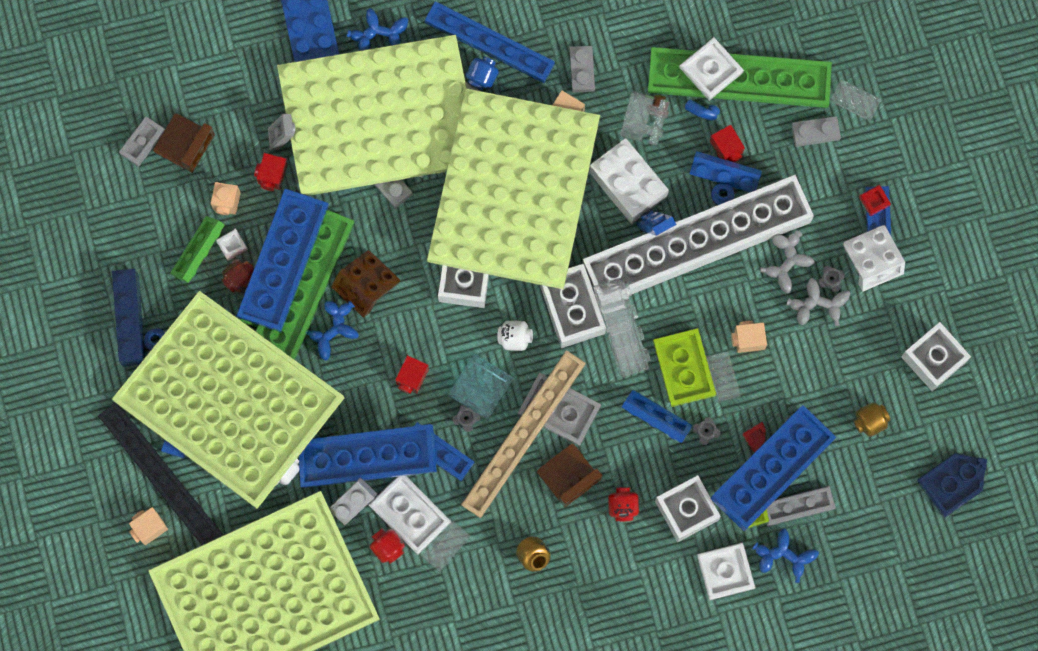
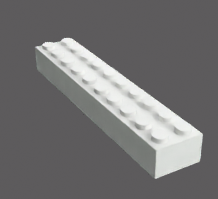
[582,175,814,307]

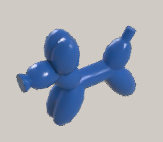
[347,8,408,51]
[306,301,359,361]
[752,528,819,583]

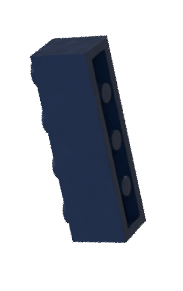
[112,269,145,367]

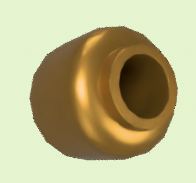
[854,402,890,437]
[516,536,551,572]

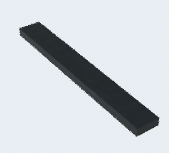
[98,403,224,546]

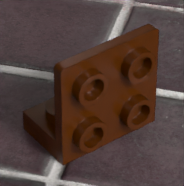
[153,113,215,173]
[331,250,400,318]
[537,444,602,508]

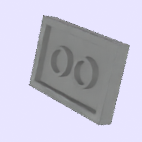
[518,373,601,447]

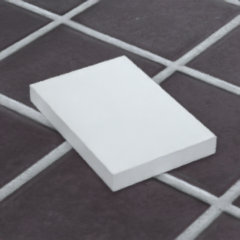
[369,476,451,555]

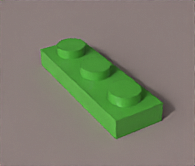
[170,216,225,283]

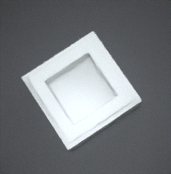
[216,229,248,261]

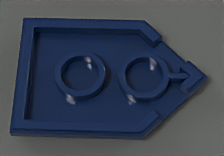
[917,453,987,518]

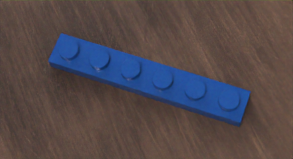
[425,1,555,83]

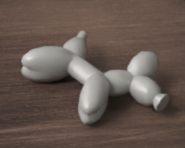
[760,230,814,293]
[786,278,850,326]

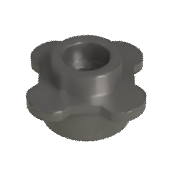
[819,266,845,292]
[453,405,480,432]
[693,417,720,445]

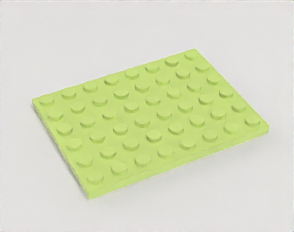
[277,35,467,196]
[427,89,600,289]
[112,291,344,509]
[149,491,380,651]

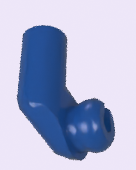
[685,99,720,121]

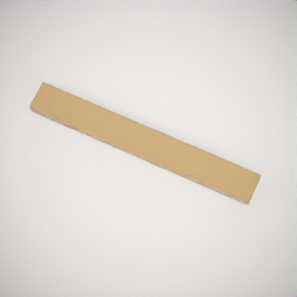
[461,350,586,518]

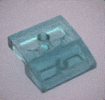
[448,354,514,420]

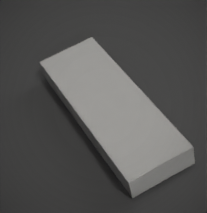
[766,486,836,527]

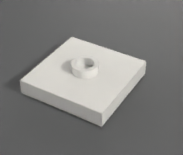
[679,37,744,101]
[697,543,755,601]

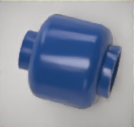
[465,56,499,91]

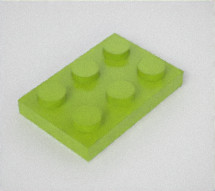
[653,328,716,407]

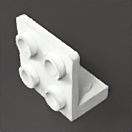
[843,225,905,292]

